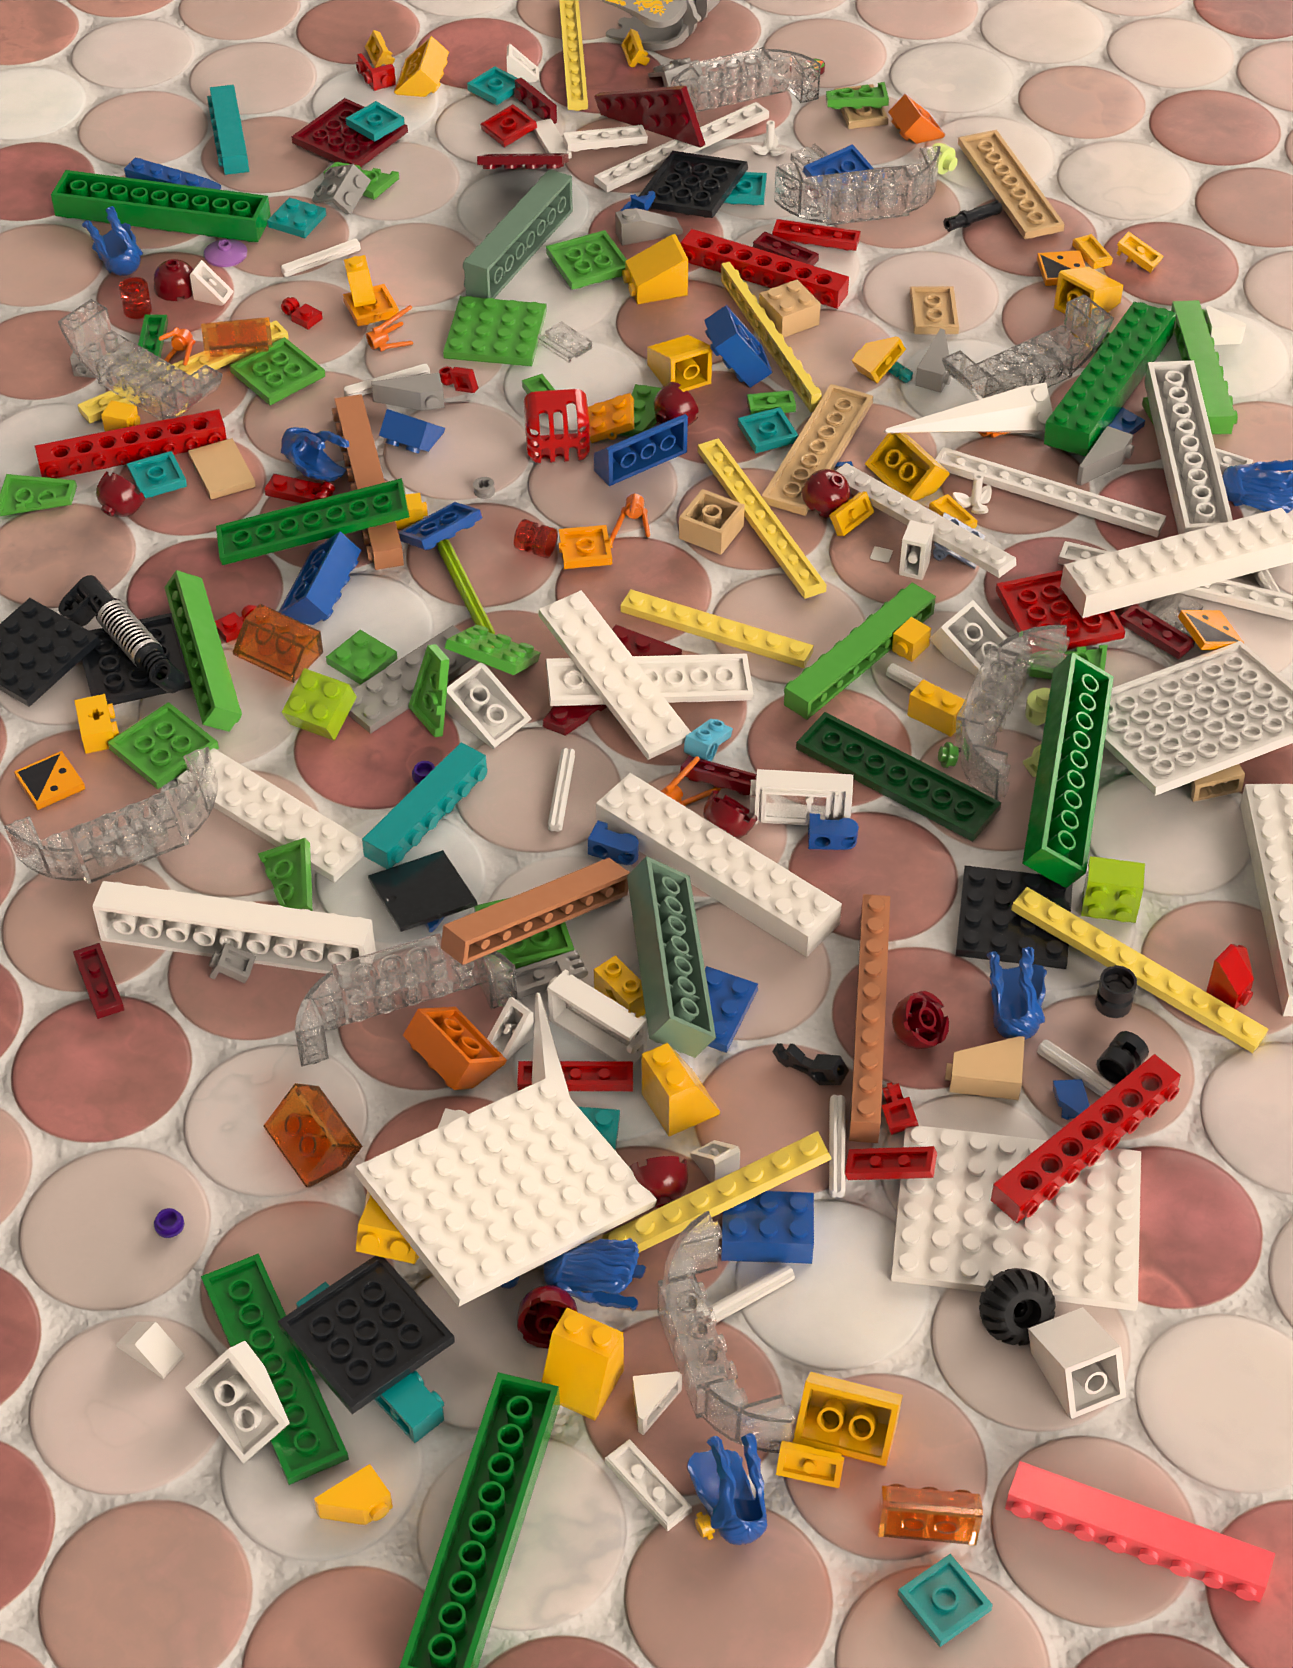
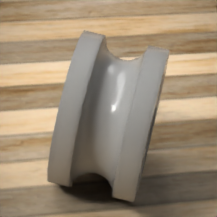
[473,477,495,499]

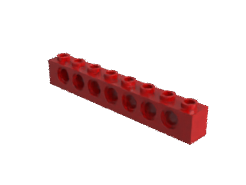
[680,229,849,309]
[34,409,227,478]
[991,1054,1181,1223]

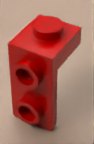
[356,53,396,91]

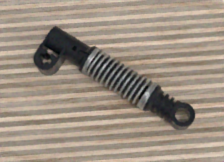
[59,575,185,693]

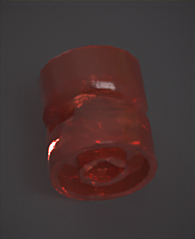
[119,277,152,319]
[514,519,558,558]

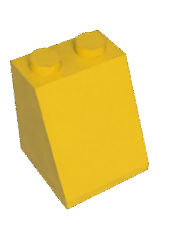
[622,234,688,305]
[1054,267,1124,327]
[647,335,712,392]
[642,1043,720,1137]
[356,1195,419,1264]
[541,1308,624,1421]

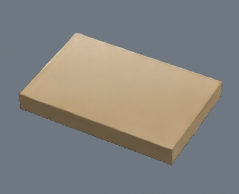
[834,84,889,129]
[909,286,959,334]
[188,438,256,500]

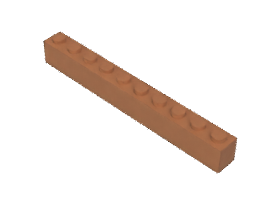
[332,394,404,570]
[849,894,890,1143]

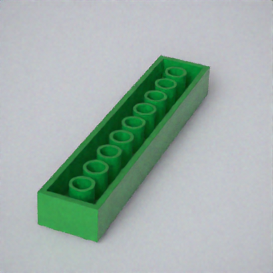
[51,170,271,242]
[1044,301,1176,456]
[1022,652,1114,888]
[399,1372,560,1668]

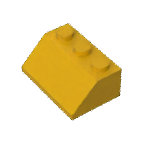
[394,36,449,97]
[865,433,950,501]
[793,1372,903,1466]

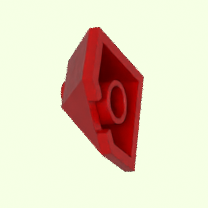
[1206,944,1254,1009]

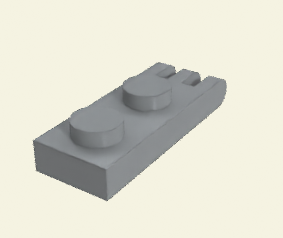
[508,950,588,999]

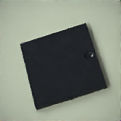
[368,850,478,932]

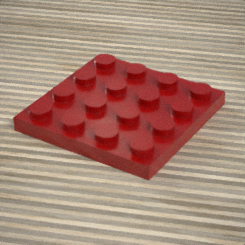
[996,570,1126,655]

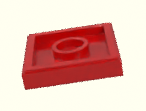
[480,104,537,147]

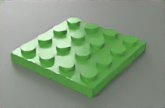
[443,296,547,366]

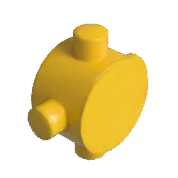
[695,1512,715,1540]

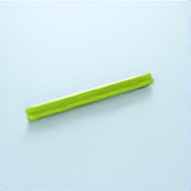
[437,539,495,634]

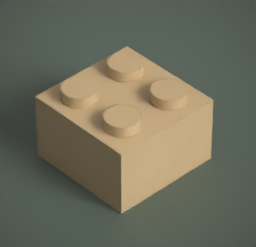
[759,280,821,338]
[679,489,745,555]

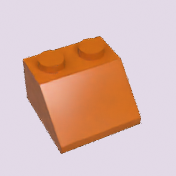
[888,94,945,144]

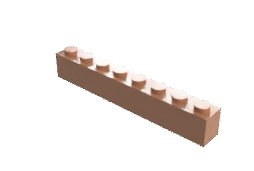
[441,858,630,965]

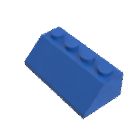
[124,157,221,190]
[594,414,688,486]
[277,531,361,625]

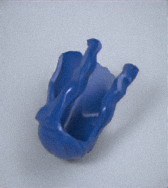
[82,206,143,276]
[281,427,350,482]
[1222,460,1293,513]
[987,947,1047,1040]
[544,1238,646,1311]
[687,1433,767,1545]

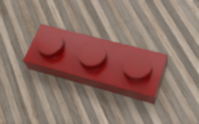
[845,1146,937,1180]

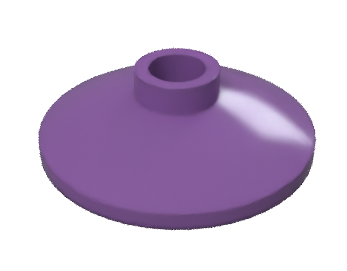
[204,239,247,267]

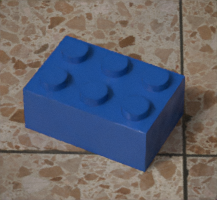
[704,305,773,388]
[721,1191,814,1264]

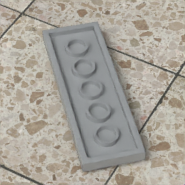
[348,625,479,734]

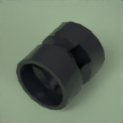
[1095,965,1137,1018]
[1096,1031,1149,1084]

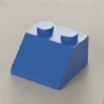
[379,409,445,454]

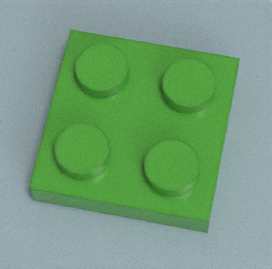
[326,629,398,685]

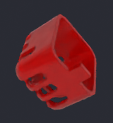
[524,389,590,463]

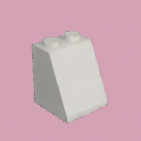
[1028,1307,1126,1419]

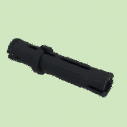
[943,200,1003,232]

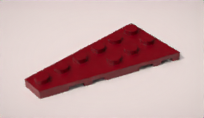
[594,85,706,148]
[543,625,682,736]

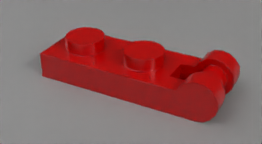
[264,474,335,504]

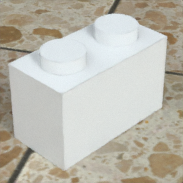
[899,520,934,580]

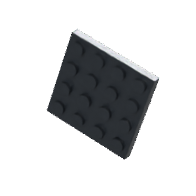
[638,150,748,218]
[0,598,100,707]
[82,613,192,705]
[955,865,1073,969]
[278,1256,455,1414]

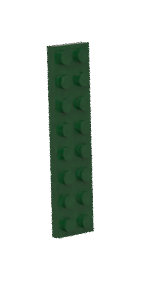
[796,712,1002,842]

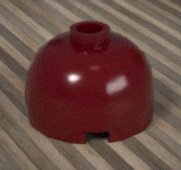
[154,259,194,301]
[654,382,699,426]
[801,469,850,518]
[96,471,146,517]
[703,790,758,839]
[892,991,949,1049]
[629,1156,688,1208]
[517,1285,578,1349]

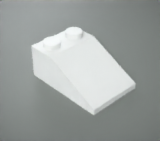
[929,600,1023,685]
[445,662,532,749]
[185,1341,290,1464]

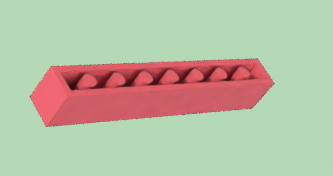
[1005,1461,1275,1602]

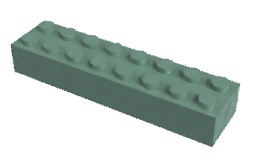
[463,169,573,299]
[627,856,716,1058]

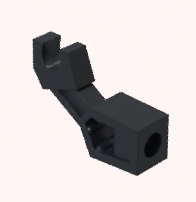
[772,1043,849,1085]

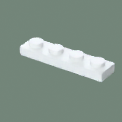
[563,125,648,152]

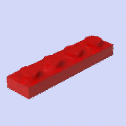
[772,219,861,251]
[517,1061,633,1092]

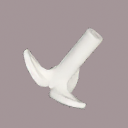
[751,120,786,156]
[952,473,992,514]

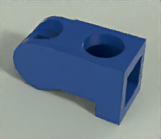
[808,813,859,850]
[588,820,639,865]

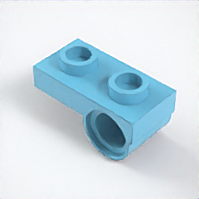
[684,719,733,761]

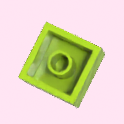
[282,668,357,741]
[1081,856,1145,923]

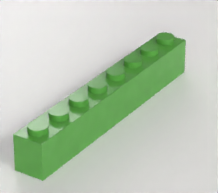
[1171,300,1238,435]
[164,570,242,732]
[784,582,936,720]

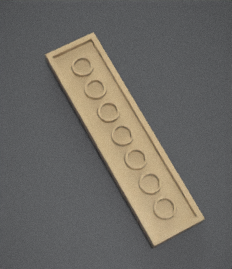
[958,130,1065,239]
[762,384,873,516]

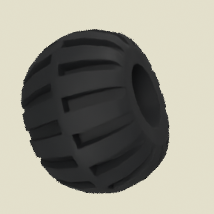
[979,1268,1056,1346]

